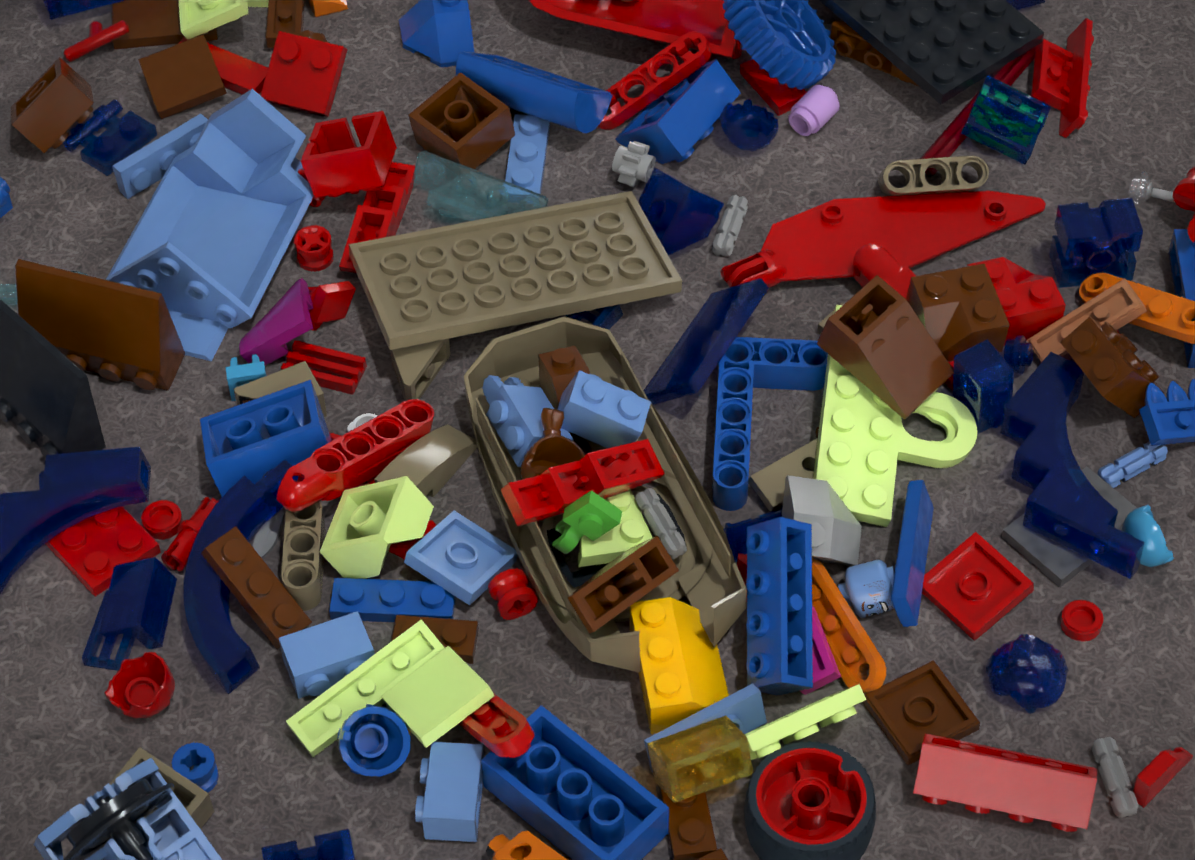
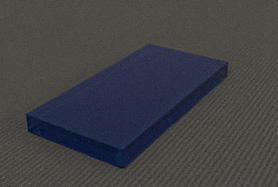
[643,278,769,405]

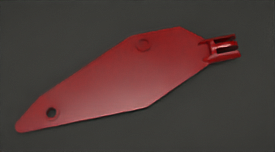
[720,191,1046,300]

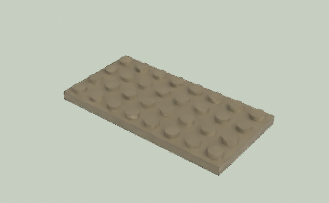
[349,191,682,350]

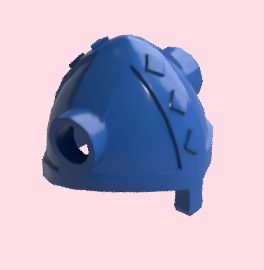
[337,704,411,777]

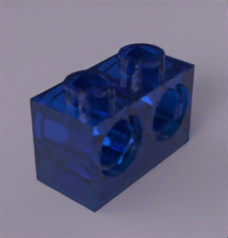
[953,339,1014,434]

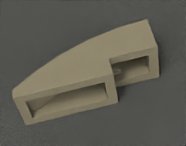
[374,424,478,497]

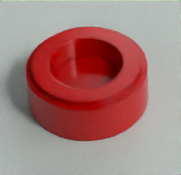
[141,500,183,540]
[1060,600,1103,641]

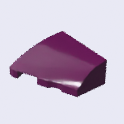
[239,278,314,365]

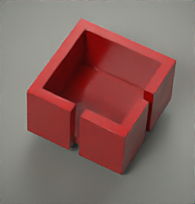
[300,111,397,198]

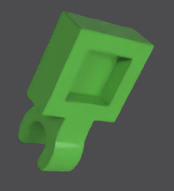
[552,490,622,554]

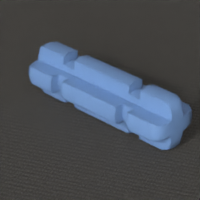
[1098,441,1168,488]

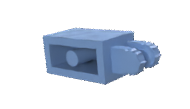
[482,375,573,467]

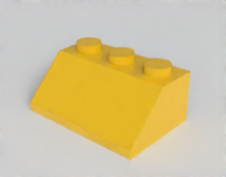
[629,597,729,734]

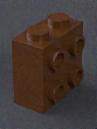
[1060,316,1164,418]

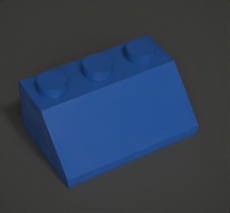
[615,59,741,164]
[200,380,332,500]

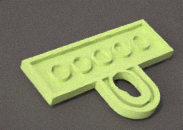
[813,305,977,527]

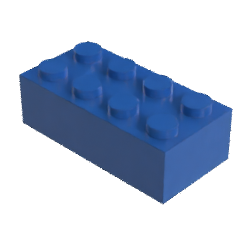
[481,705,669,860]

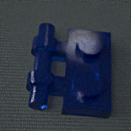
[63,100,157,176]

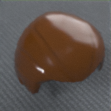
[521,408,585,479]

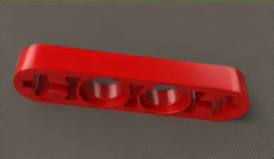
[598,31,711,130]

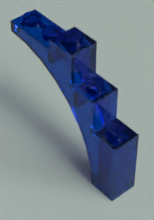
[0,447,151,594]

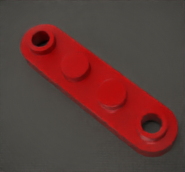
[459,694,534,758]

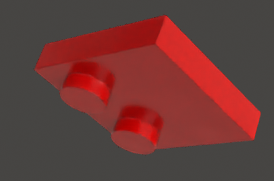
[260,31,348,117]
[922,532,1034,641]

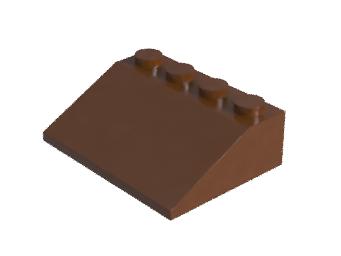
[15,259,185,391]

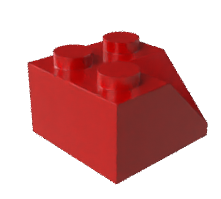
[967,257,1066,345]

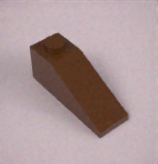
[568,536,679,634]

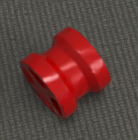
[294,225,334,272]
[488,568,538,620]

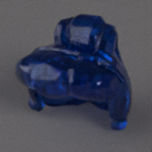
[986,634,1069,714]

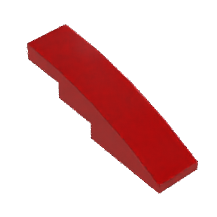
[339,162,418,273]
[501,439,665,526]

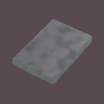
[1001,466,1137,588]

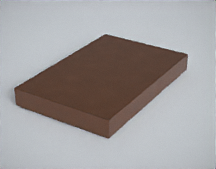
[112,0,218,49]

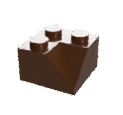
[11,57,94,153]
[408,72,516,178]
[906,263,1010,362]

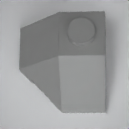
[782,476,862,566]

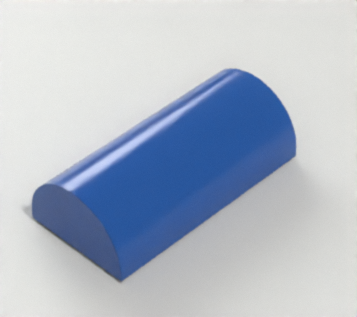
[456,51,612,133]

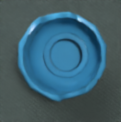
[1122,505,1174,567]

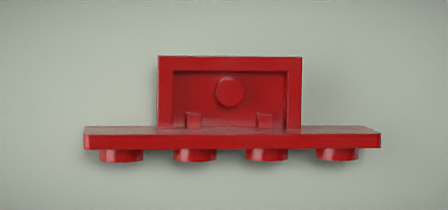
[1031,18,1094,138]

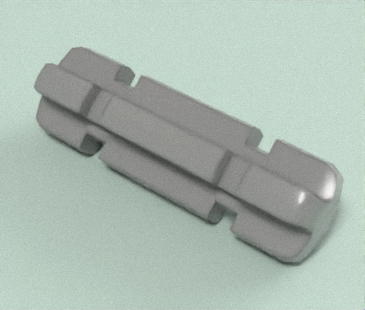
[712,195,748,257]
[635,488,687,559]
[1092,737,1139,818]

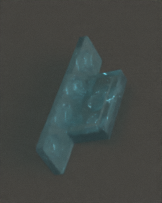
[414,151,549,221]

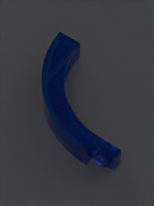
[183,460,298,695]

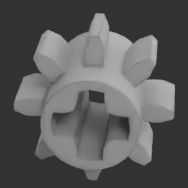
[612,141,656,187]

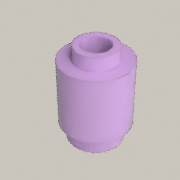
[788,85,839,136]

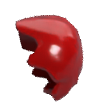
[104,652,175,719]

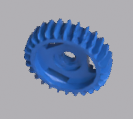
[723,0,836,90]

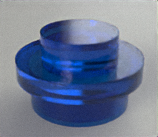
[1004,335,1033,374]

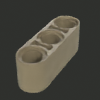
[878,156,989,196]
[281,501,326,611]

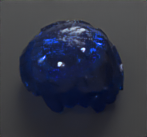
[720,99,779,151]

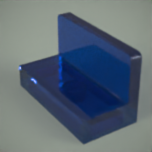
[99,557,177,649]

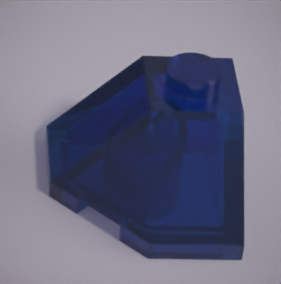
[639,168,724,256]

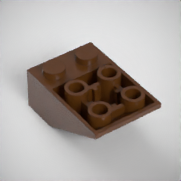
[817,275,954,420]

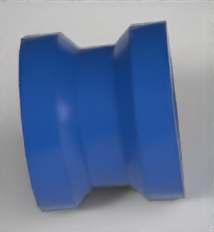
[172,742,219,792]

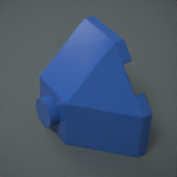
[399,0,474,68]

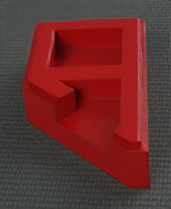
[1133,747,1193,808]

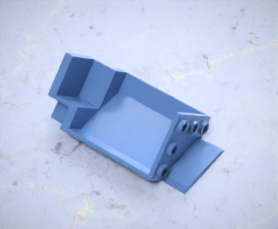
[106,89,314,361]

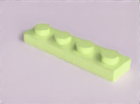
[286,620,445,757]

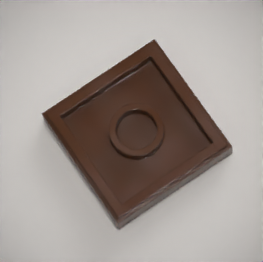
[139,34,227,119]
[862,660,980,766]

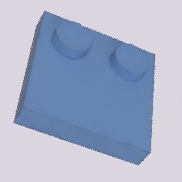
[404,510,518,605]

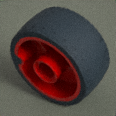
[744,741,876,860]

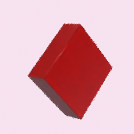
[309,281,356,323]

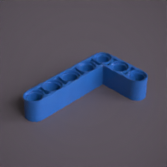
[712,337,828,511]

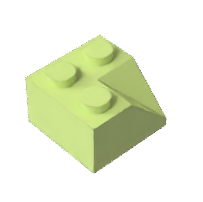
[320,476,434,579]

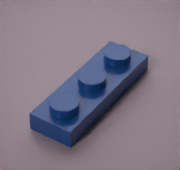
[329,578,456,622]

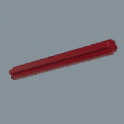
[920,46,1036,176]

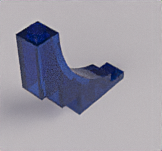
[1000,352,1145,579]

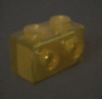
[647,716,753,803]

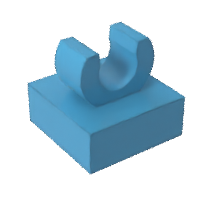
[226,354,267,401]

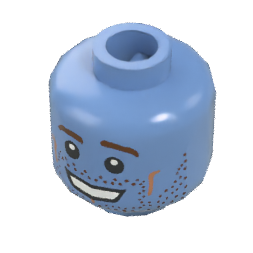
[838,560,895,618]

